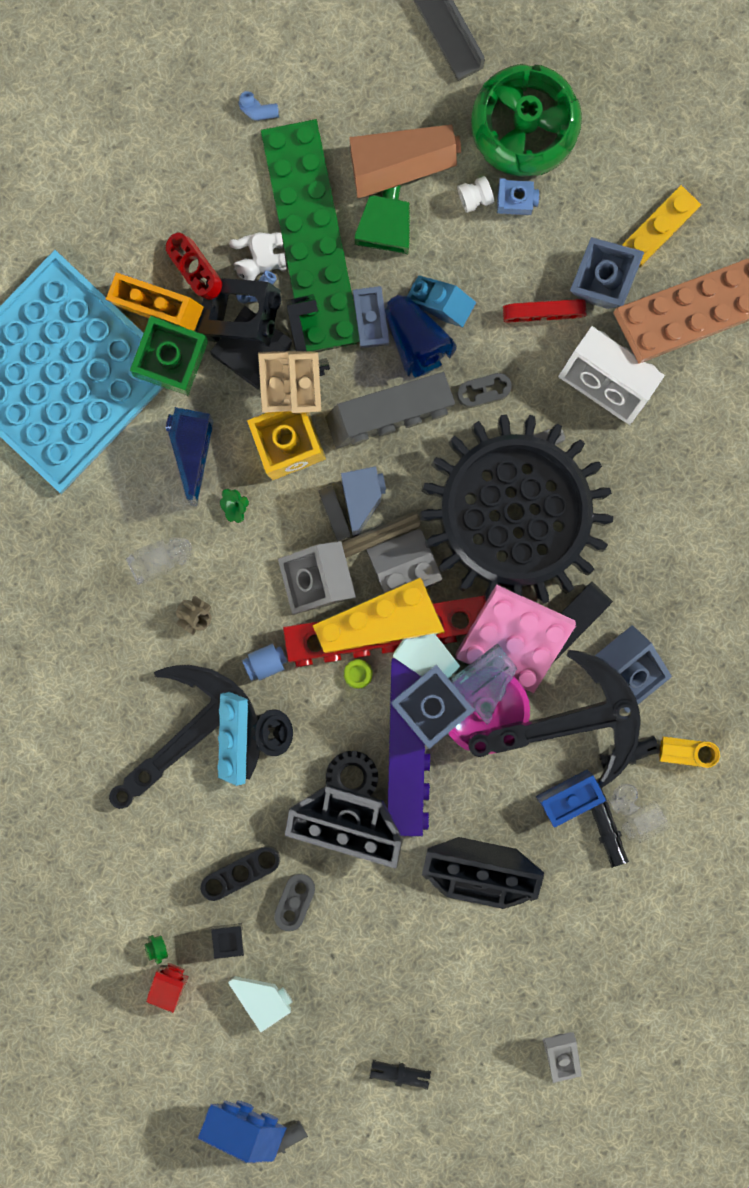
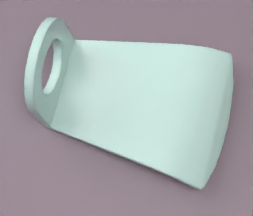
[393,634,460,679]

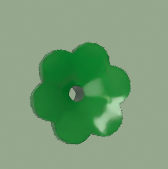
[220,488,249,523]

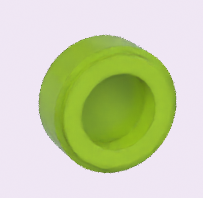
[344,659,373,689]

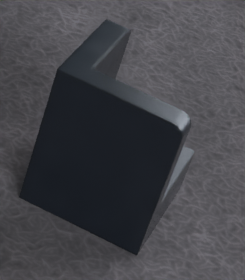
[211,923,244,959]

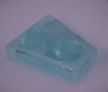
[451,643,517,724]

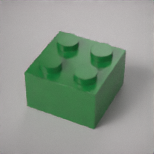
[130,316,208,396]

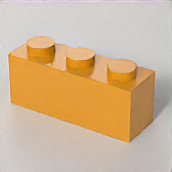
[106,272,204,331]

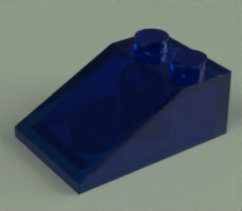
[166,407,214,507]

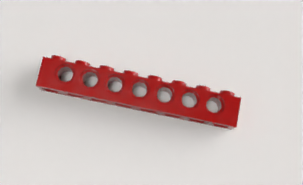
[283,596,485,667]

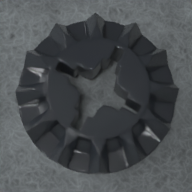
[252,709,293,756]

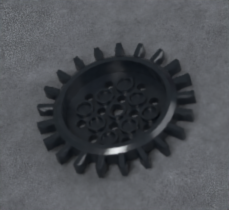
[419,414,613,605]

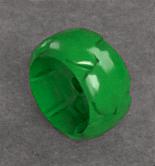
[471,64,582,177]

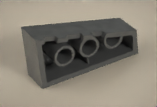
[325,371,455,449]

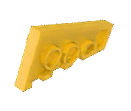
[313,577,445,653]

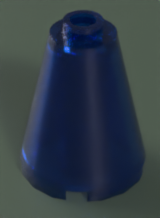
[385,295,457,377]

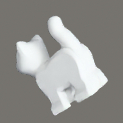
[229,232,286,281]

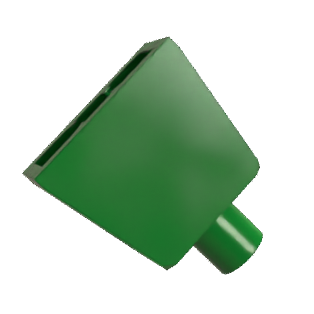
[354,185,410,254]

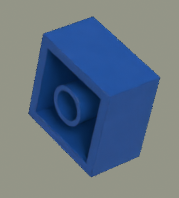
[198,1101,287,1163]

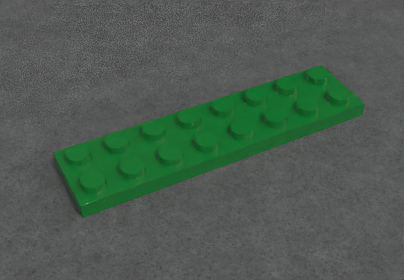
[261,119,360,352]

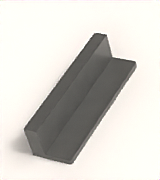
[413,0,485,82]

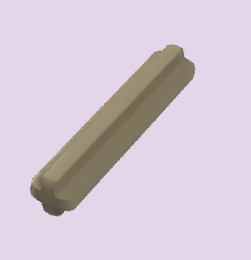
[342,512,421,558]

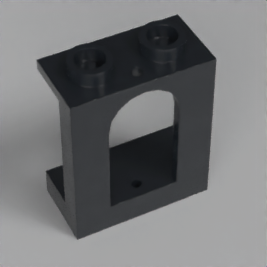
[196,278,281,347]
[285,294,330,376]

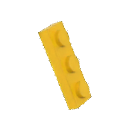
[622,185,702,267]

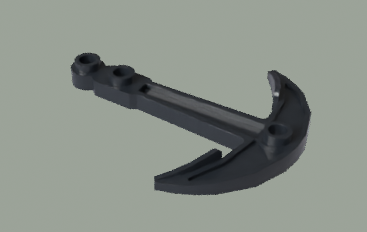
[468,650,641,788]
[109,665,260,809]

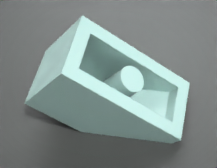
[228,976,293,1032]

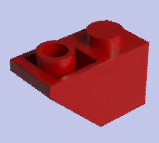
[146,963,189,1013]

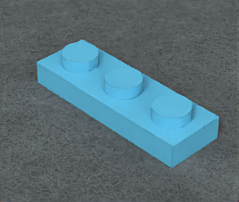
[217,692,248,786]

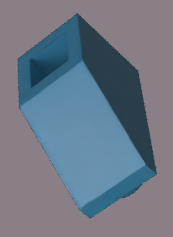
[405,275,476,327]

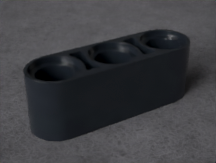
[554,581,613,661]
[200,846,281,901]

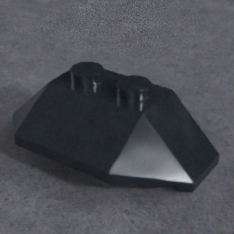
[285,784,403,869]
[422,837,544,909]

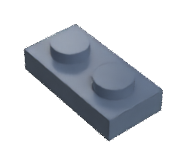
[353,286,389,349]

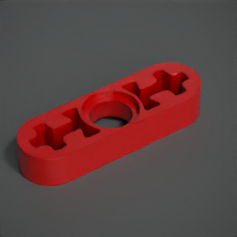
[166,232,222,300]
[503,299,587,323]

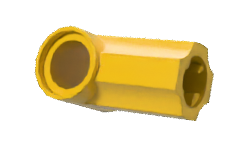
[659,736,720,768]

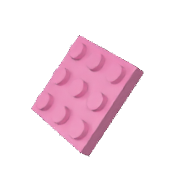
[456,585,576,693]

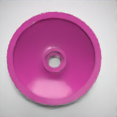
[448,667,530,754]

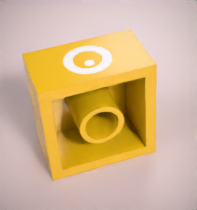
[247,411,326,480]

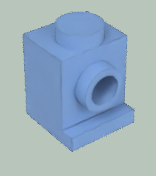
[497,178,539,215]

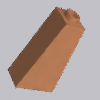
[349,124,461,198]

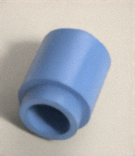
[242,643,287,681]

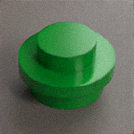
[144,935,168,964]

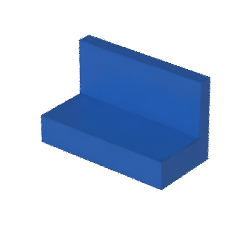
[536,770,606,828]

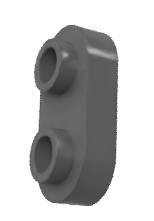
[274,873,315,931]

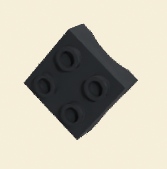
[210,306,292,390]

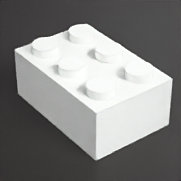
[558,326,665,425]

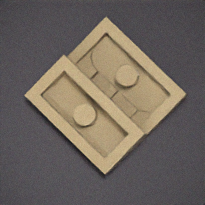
[258,351,321,413]

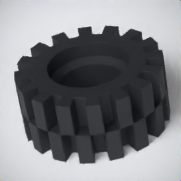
[325,751,378,797]

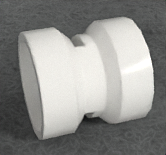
[457,176,494,213]

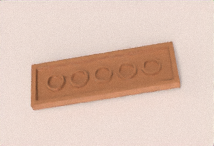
[613,258,749,364]

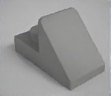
[543,1032,582,1083]

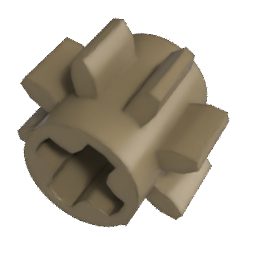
[176,596,212,635]

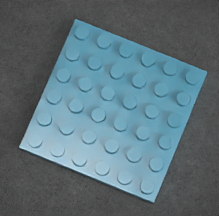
[0,250,164,494]

